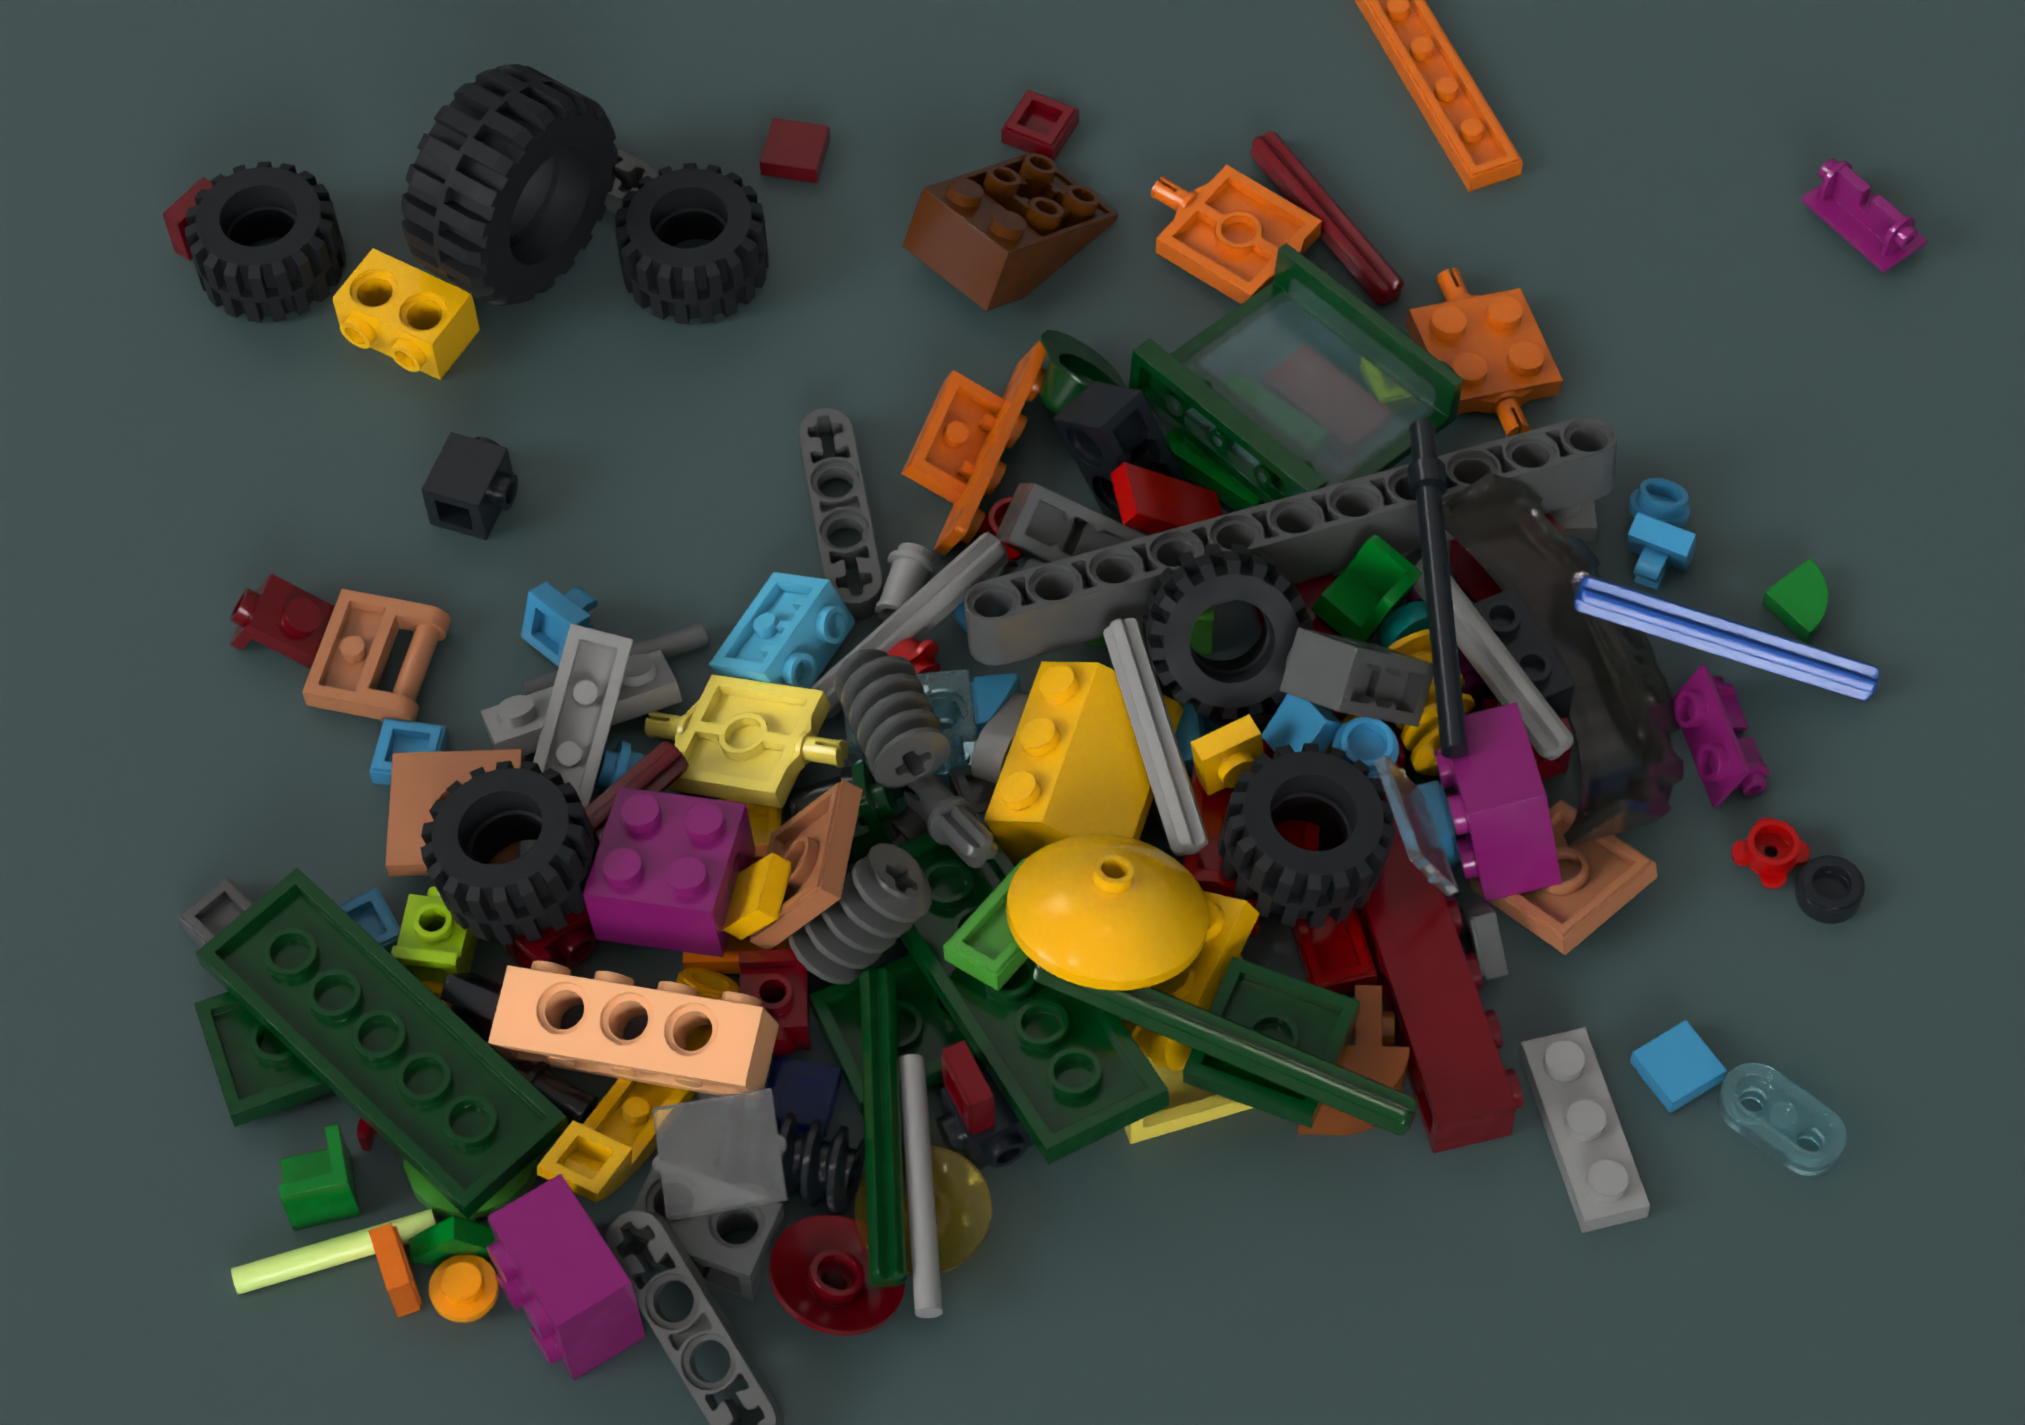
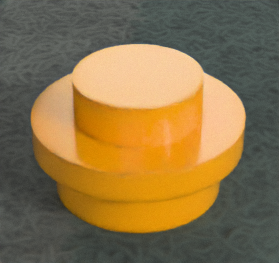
[429,1254,499,1323]

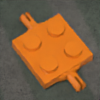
[1151,164,1328,304]
[1405,268,1563,437]

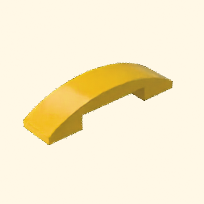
[537,1025,712,1203]

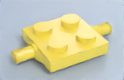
[645,674,849,808]

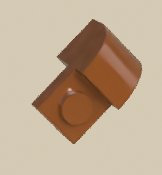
[1297,985,1410,1136]

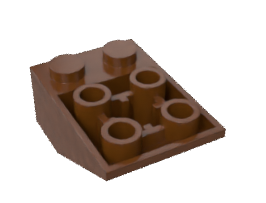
[902,151,1119,311]

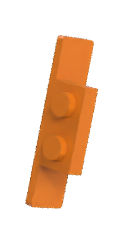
[901,341,1047,556]

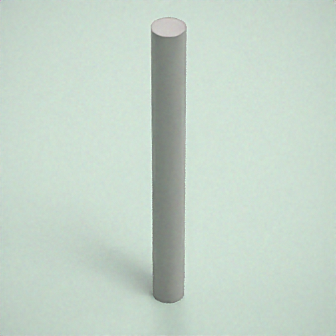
[899,1054,943,1318]

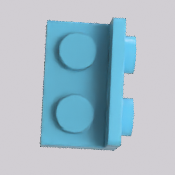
[709,572,855,689]

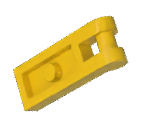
[1122,891,1260,1071]

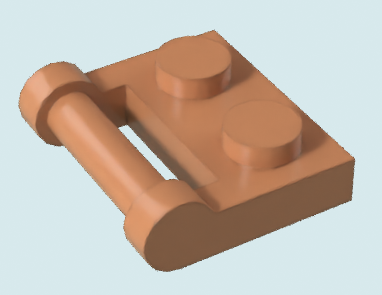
[302,589,452,722]

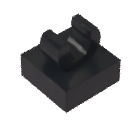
[439,972,502,1048]

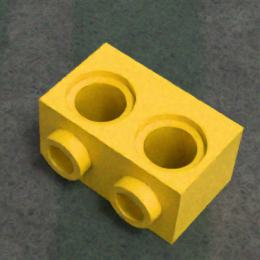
[332,248,480,380]

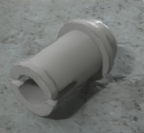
[874,542,936,621]

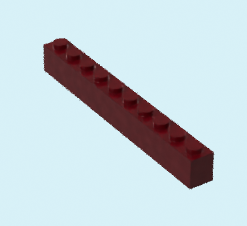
[1251,573,1523,1153]

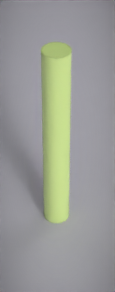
[231,1209,436,1295]

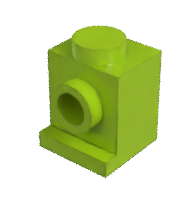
[391,886,478,983]

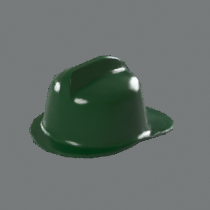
[1040,330,1126,426]

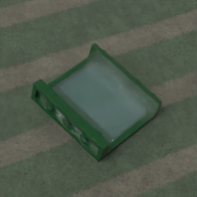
[1129,243,1464,503]

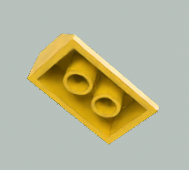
[984,661,1183,865]

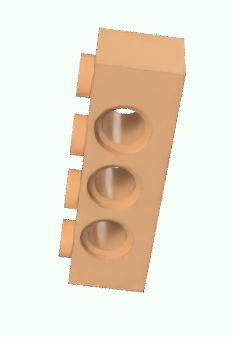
[488,960,779,1103]

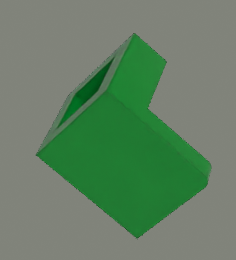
[1310,535,1423,642]
[278,1123,361,1231]

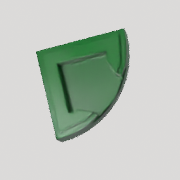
[1762,558,1828,643]
[409,1215,495,1266]

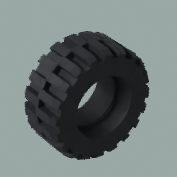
[401,64,618,306]

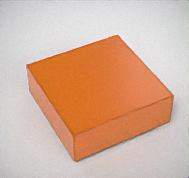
[368,1223,423,1318]

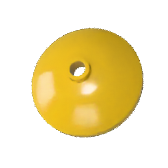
[1006,834,1209,991]

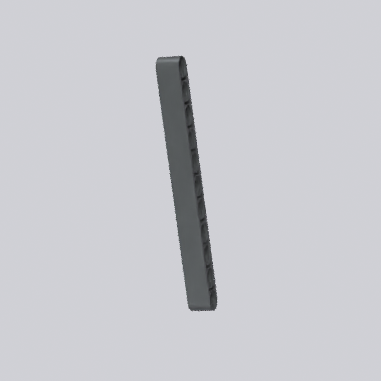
[964,416,1618,666]

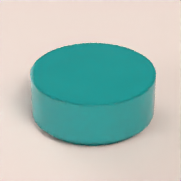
[1377,601,1429,648]

